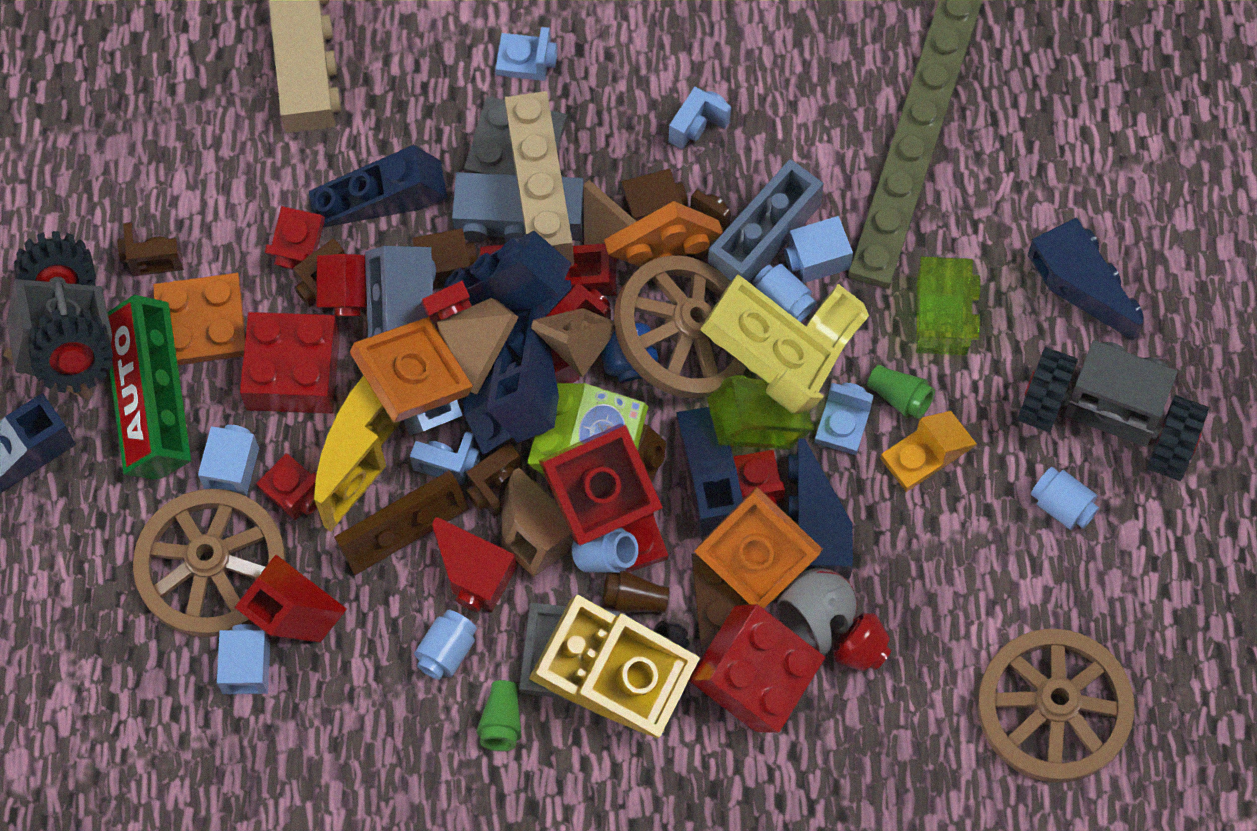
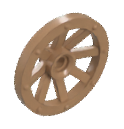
[614,256,747,398]
[133,489,286,637]
[978,629,1135,783]

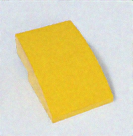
[314,375,400,532]
[529,594,700,738]

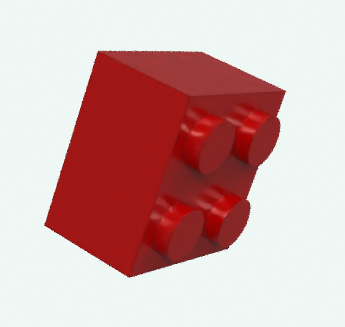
[240,312,340,414]
[538,424,663,546]
[689,604,826,733]

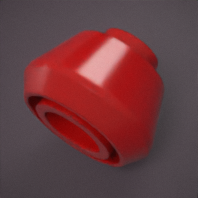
[833,613,891,672]

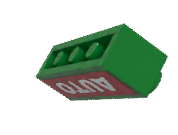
[107,295,191,480]

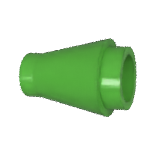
[867,365,935,419]
[476,680,522,752]

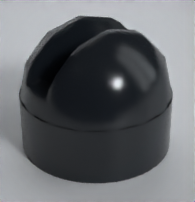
[653,621,690,650]

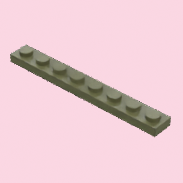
[848,0,983,289]

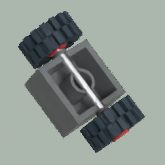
[7,231,113,393]
[1017,340,1209,482]

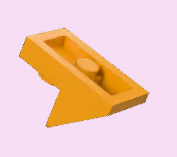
[880,411,977,492]

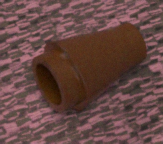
[602,571,670,613]

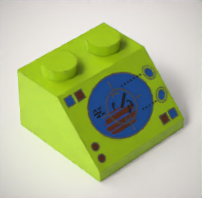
[527,383,648,478]

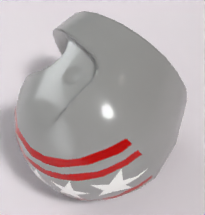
[777,568,857,655]

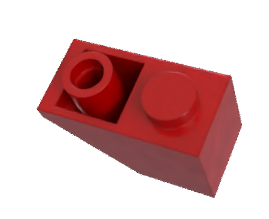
[234,554,347,642]

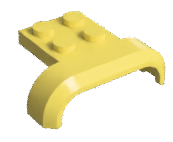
[700,274,869,414]

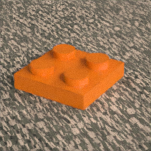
[604,201,723,267]
[153,273,246,365]
[350,317,473,423]
[694,487,823,609]

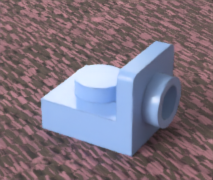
[496,27,558,81]
[668,87,731,150]
[814,383,873,455]
[410,431,481,485]

